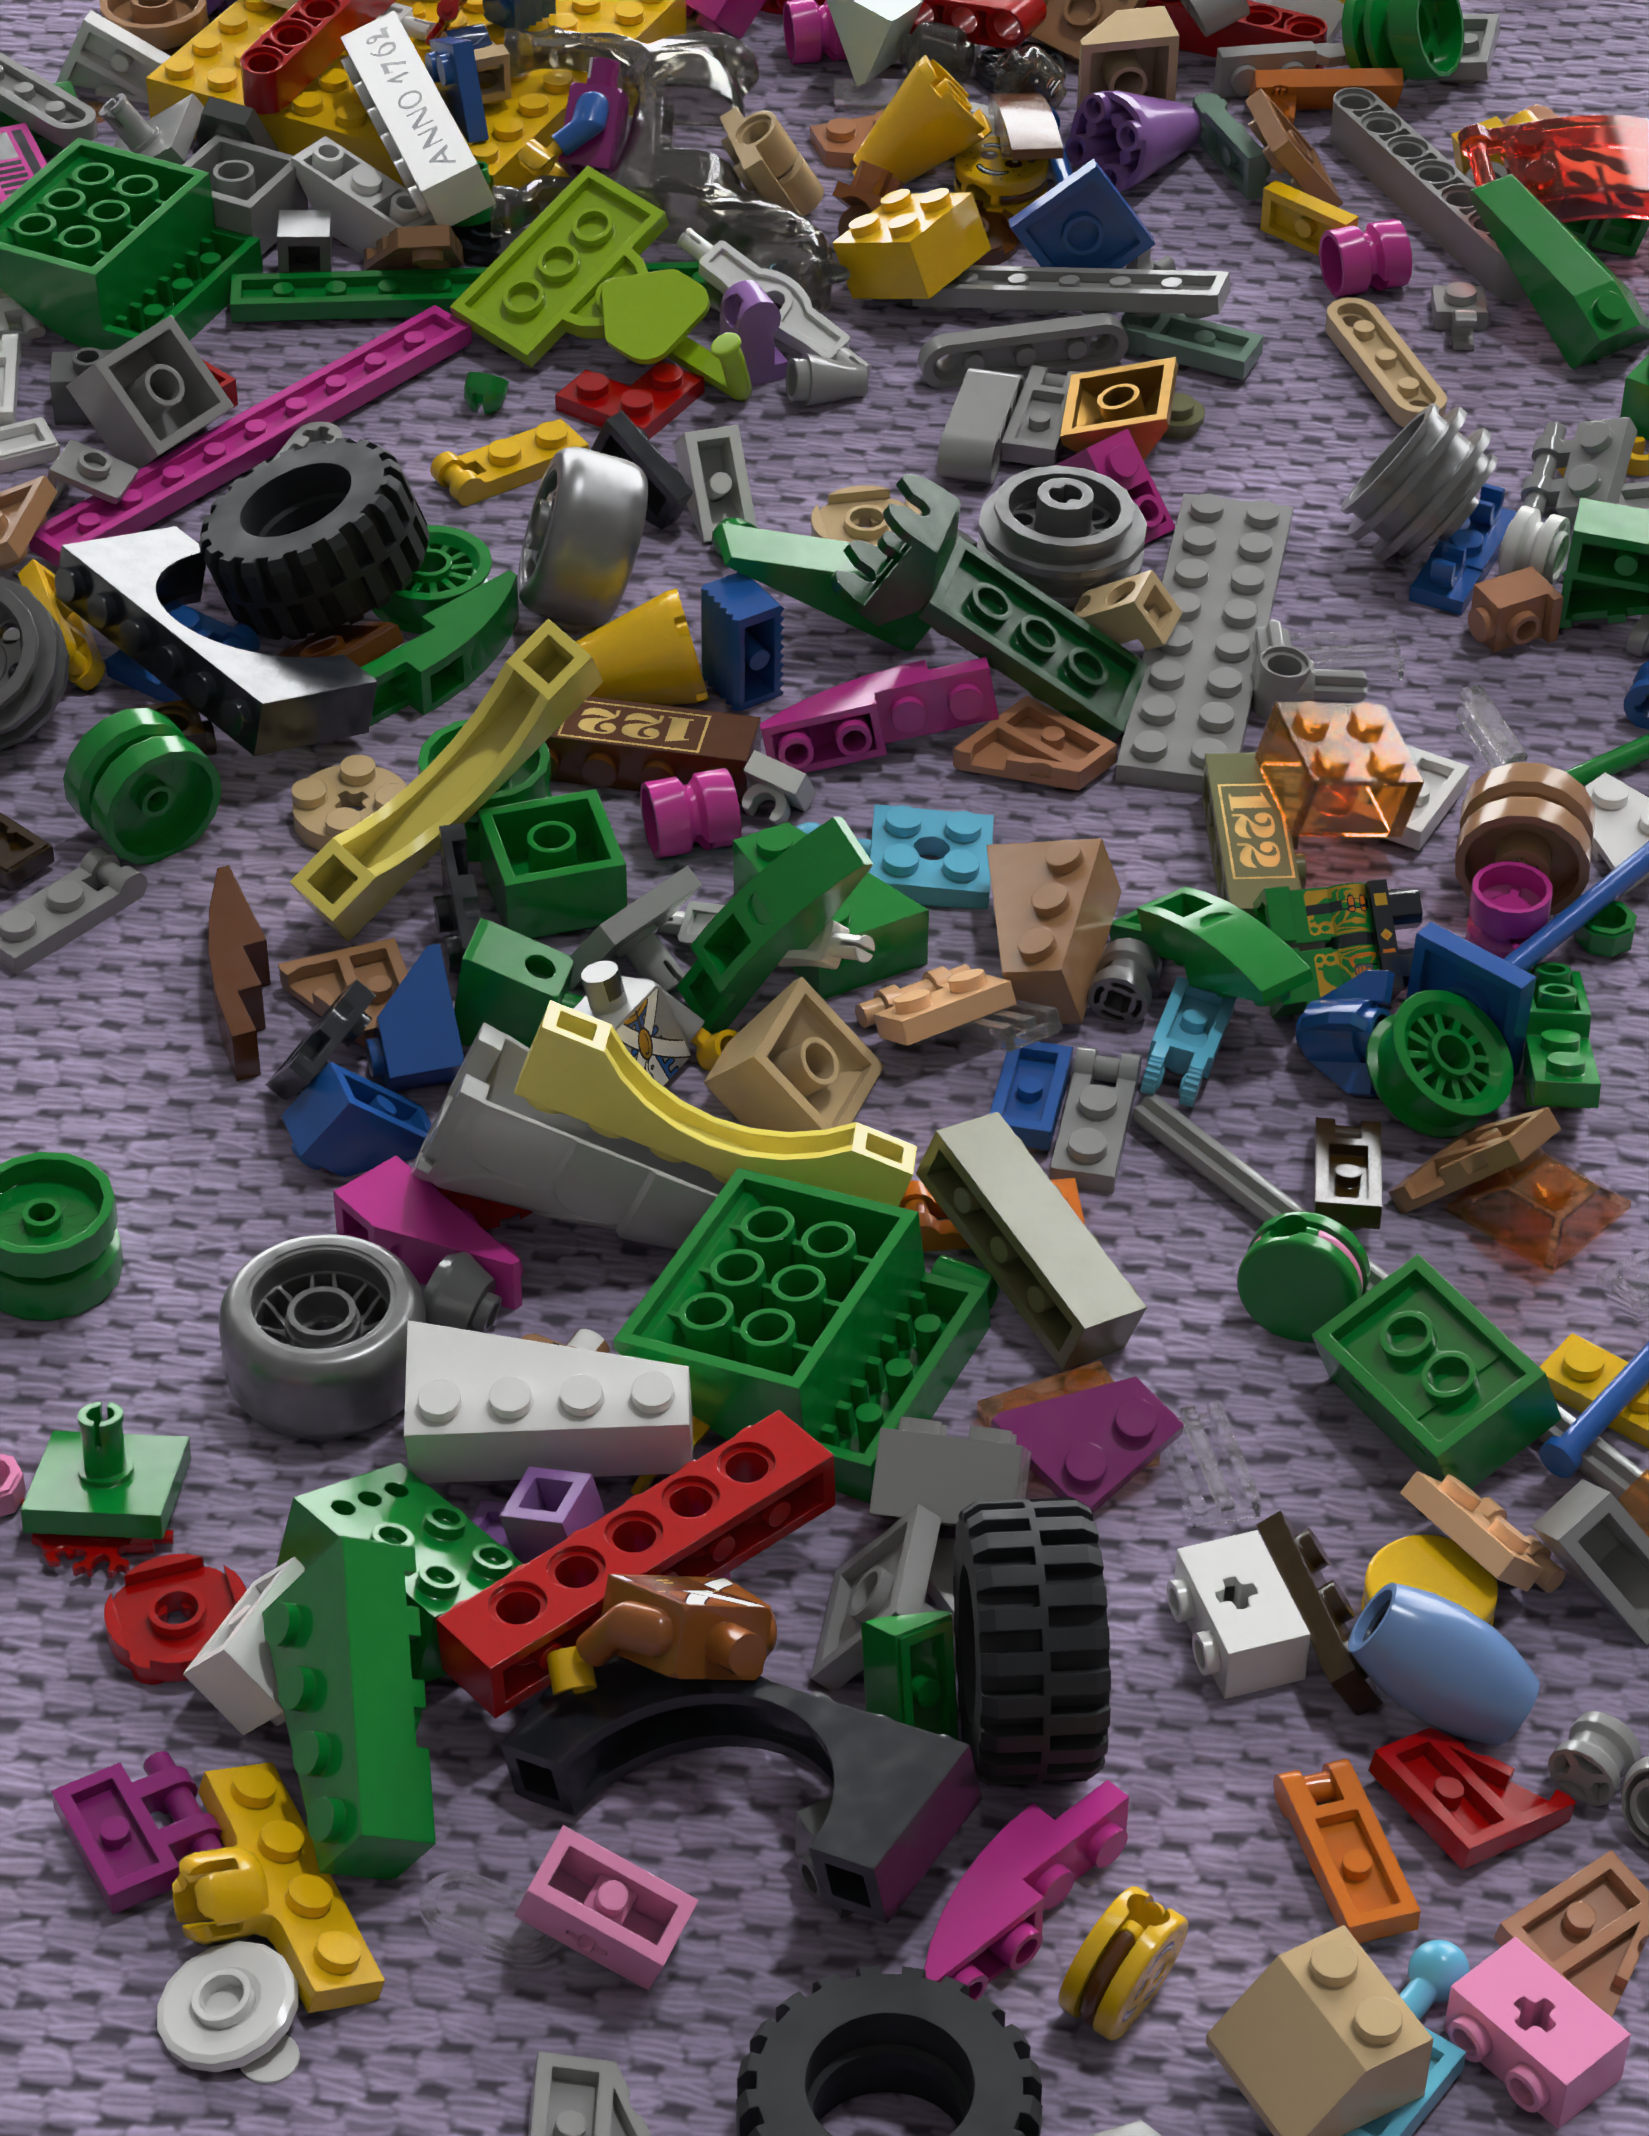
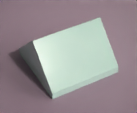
[826,0,923,86]

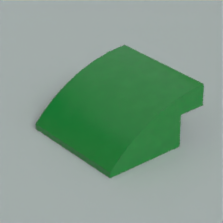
[0,138,264,350]
[613,1168,991,1503]

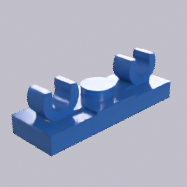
[1408,483,1517,616]

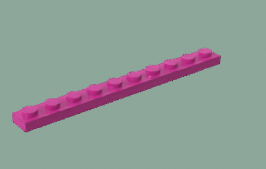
[29,305,472,568]

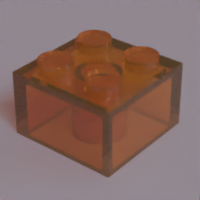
[1254,701,1424,838]

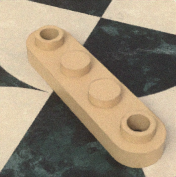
[1325,298,1447,427]

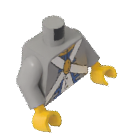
[573,961,738,1086]

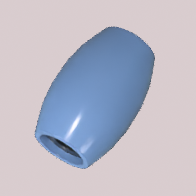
[1348,1583,1540,1746]

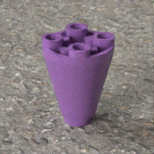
[1065,91,1202,192]

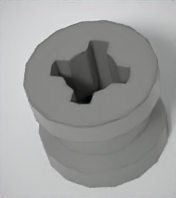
[1548,1711,1642,1807]

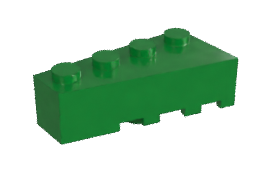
[262,1535,436,1880]

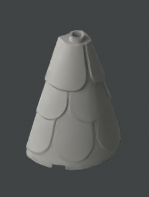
[411,1023,726,1250]

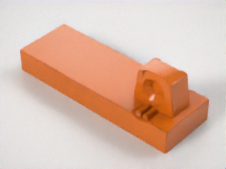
[1249,68,1404,124]

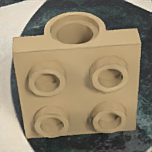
[720,106,824,239]

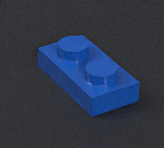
[989,1038,1073,1151]

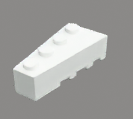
[404,1320,693,1483]

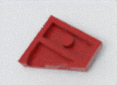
[1368,1727,1576,1870]

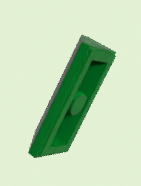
[861,1610,959,1741]

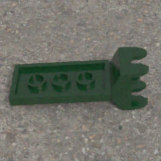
[830,474,1148,742]

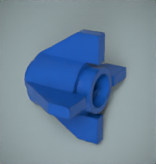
[1296,970,1395,1097]

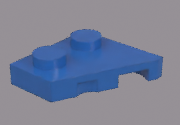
[425,36,489,143]

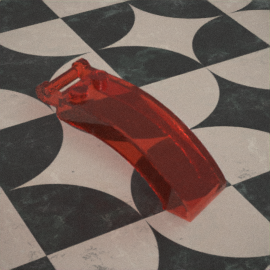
[1457,115,1649,223]

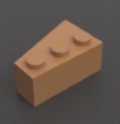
[987,838,1122,1025]

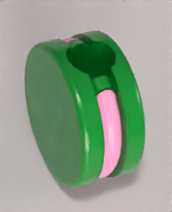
[1237,1211,1370,1343]

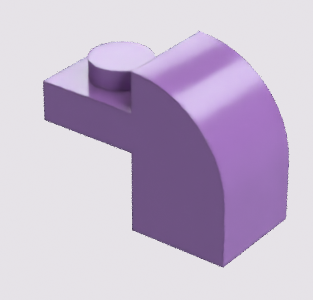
[470,1466,605,1564]

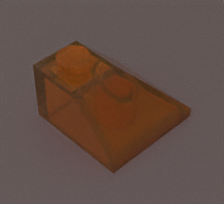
[1447,1149,1631,1275]

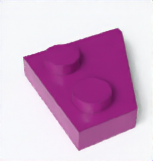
[990,1376,1185,1513]

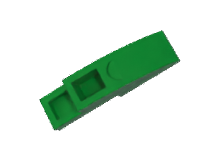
[360,570,519,726]
[676,817,874,1034]
[1109,886,1313,1007]
[1521,962,1601,1109]

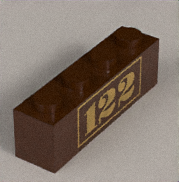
[545,696,761,805]

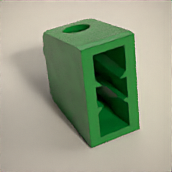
[454,918,584,1049]

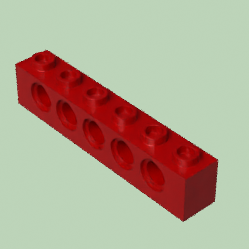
[436,1410,836,1719]

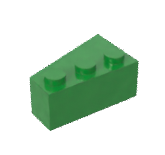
[733,822,929,1000]

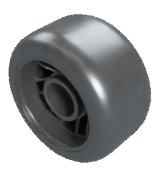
[518,446,648,627]
[219,1234,426,1440]

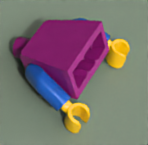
[518,57,629,193]

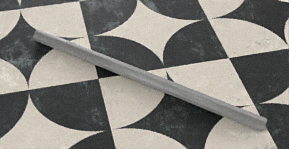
[1132,1094,1649,1525]

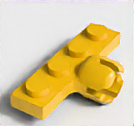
[172,1762,385,2013]

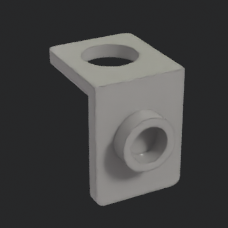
[46,439,138,516]

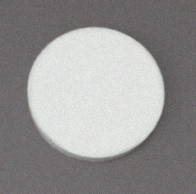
[240,2034,300,2084]

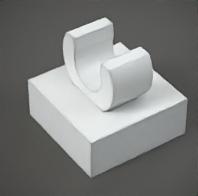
[742,750,817,826]

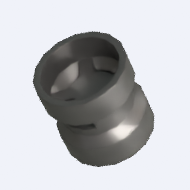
[1087,938,1162,1025]

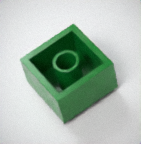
[478,789,628,938]

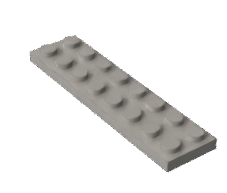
[1115,493,1293,792]

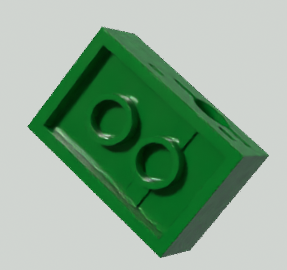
[1312,1254,1562,1489]
[276,1462,523,1684]

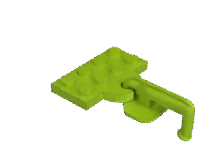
[450,166,752,402]

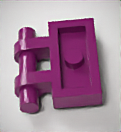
[51,1751,224,1915]

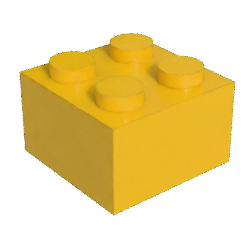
[832,188,991,299]

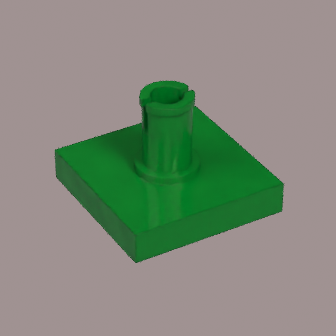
[21,1402,191,1539]

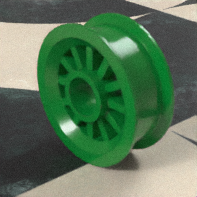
[372,525,492,634]
[1366,990,1513,1139]

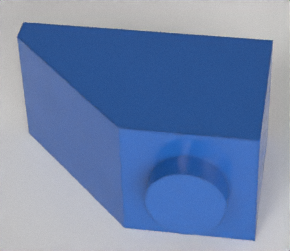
[365,943,464,1092]
[281,1062,432,1177]

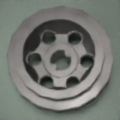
[1340,403,1498,565]
[977,465,1147,613]
[0,576,70,750]

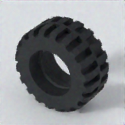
[199,438,429,640]
[953,1497,1111,1786]
[736,1966,1043,2136]

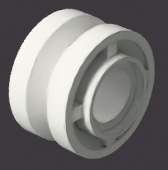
[1499,505,1570,585]

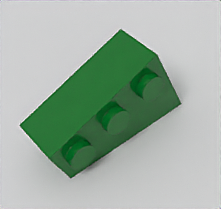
[1559,498,1649,629]

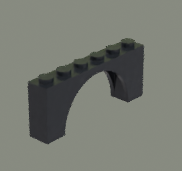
[55,526,378,756]
[500,1654,982,1924]

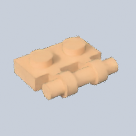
[855,964,1016,1046]
[1400,1471,1565,1593]

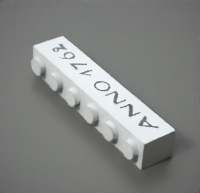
[340,10,497,226]

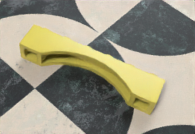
[290,618,603,942]
[514,1000,917,1207]

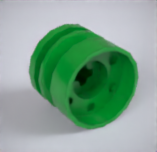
[1341,0,1464,82]

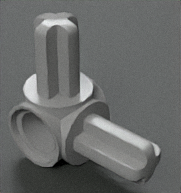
[1252,620,1367,722]

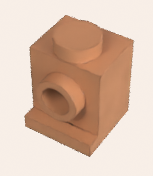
[1468,566,1563,652]

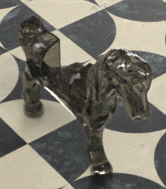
[491,25,851,314]

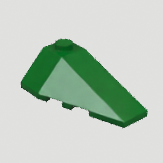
[1467,174,1649,370]
[716,523,932,651]

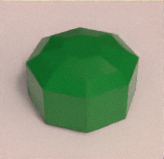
[1574,901,1637,957]

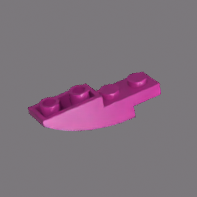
[760,657,999,773]
[924,1780,1129,2001]

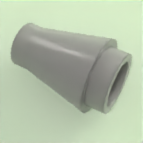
[785,353,868,407]

